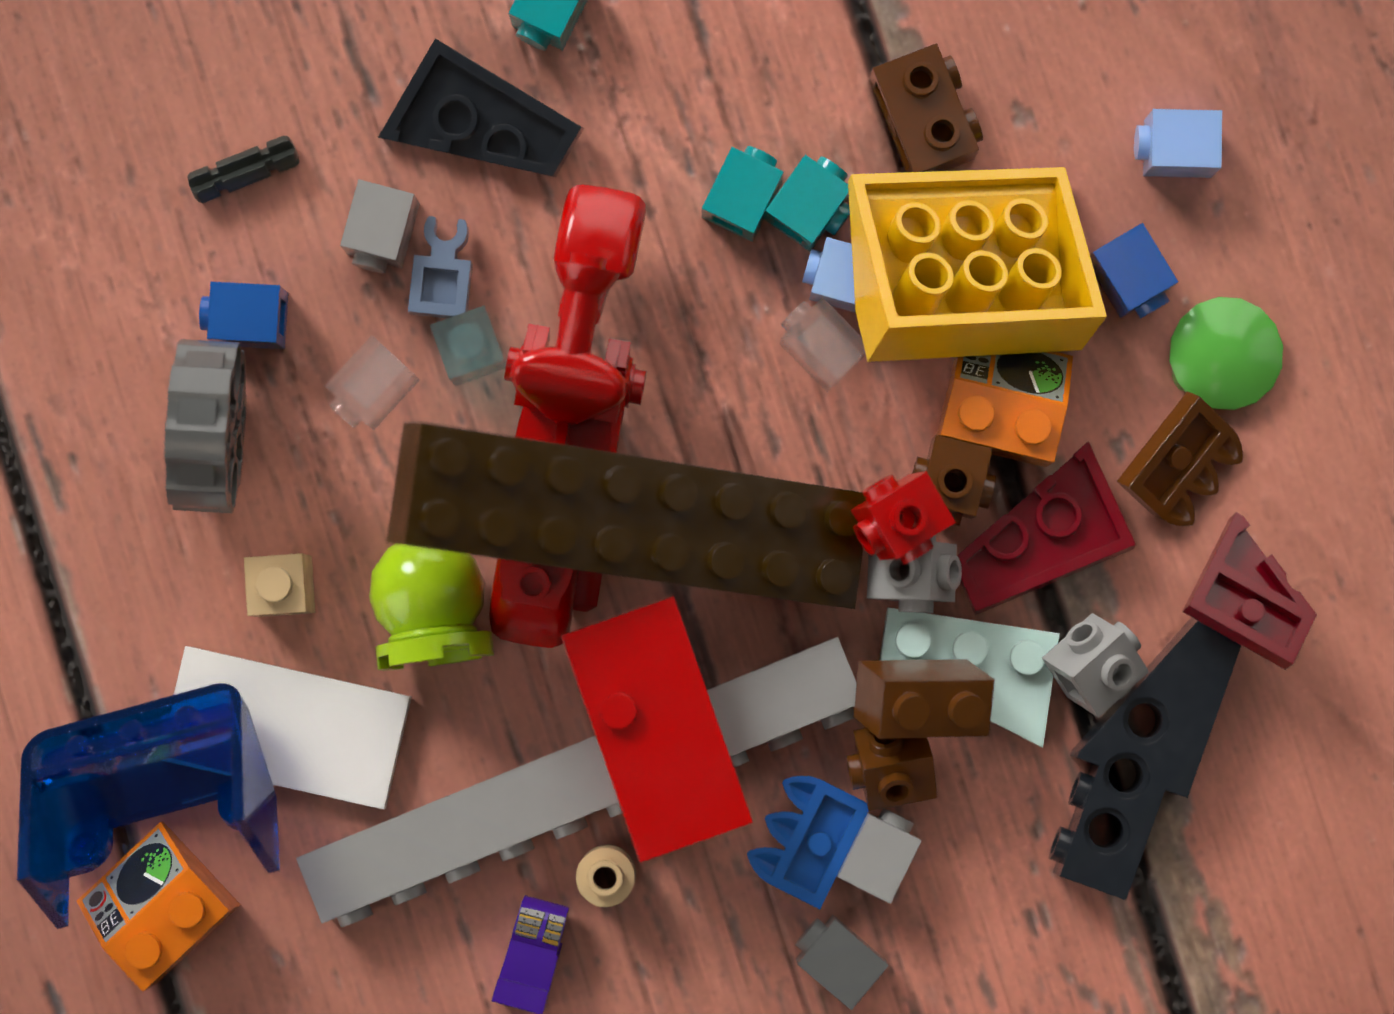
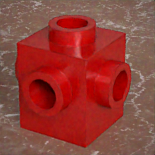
[851,471,956,564]

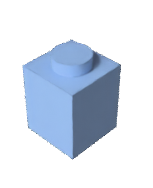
[1134,109,1222,178]
[802,237,856,313]

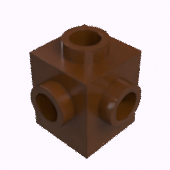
[912,435,996,526]
[846,728,937,811]

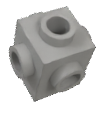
[867,535,962,613]
[1042,613,1149,717]

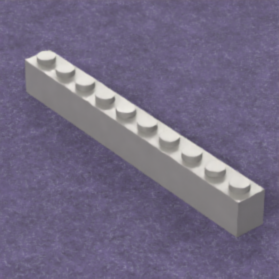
[296,637,857,928]

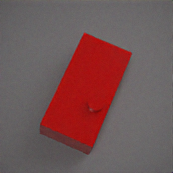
[561,596,753,863]

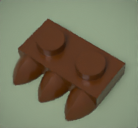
[1117,391,1243,526]

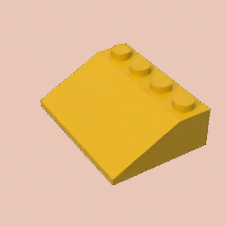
[848,167,1107,362]

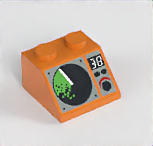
[936,352,1074,467]
[76,821,241,992]

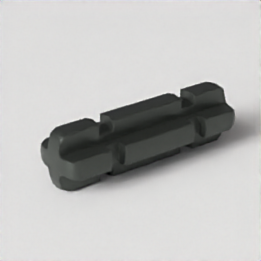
[187,136,299,203]

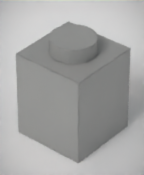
[340,179,420,273]
[837,808,922,904]

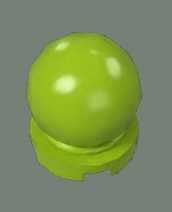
[369,544,494,671]

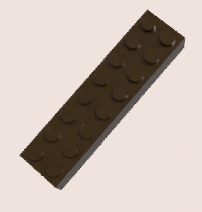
[386,422,866,609]

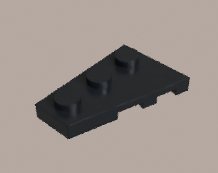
[378,39,584,177]

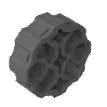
[164,339,247,513]

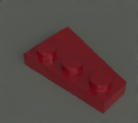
[957,441,1136,615]

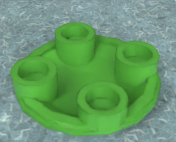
[1169,297,1283,410]

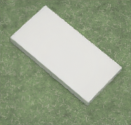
[159,646,412,810]

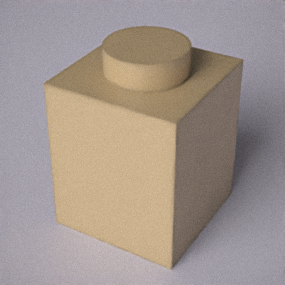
[244,553,315,617]

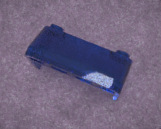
[17,683,280,929]

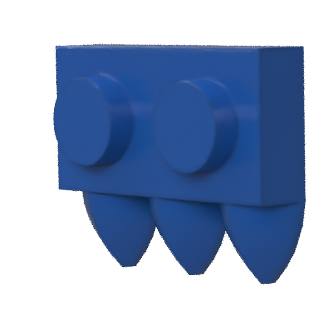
[747,776,869,909]

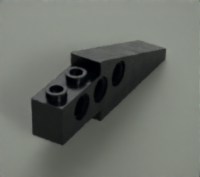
[1049,617,1242,900]

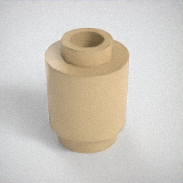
[576,844,636,907]

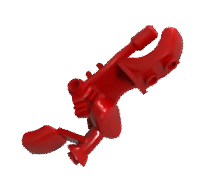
[489,184,647,648]

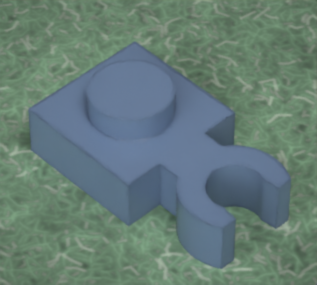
[408,216,473,320]

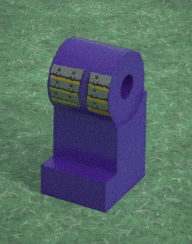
[491,895,570,1014]

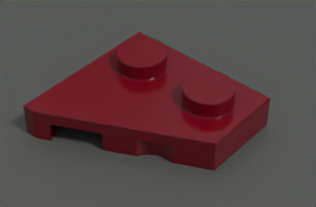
[1182,512,1317,670]

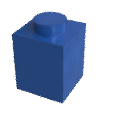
[1090,223,1178,319]
[199,281,288,349]

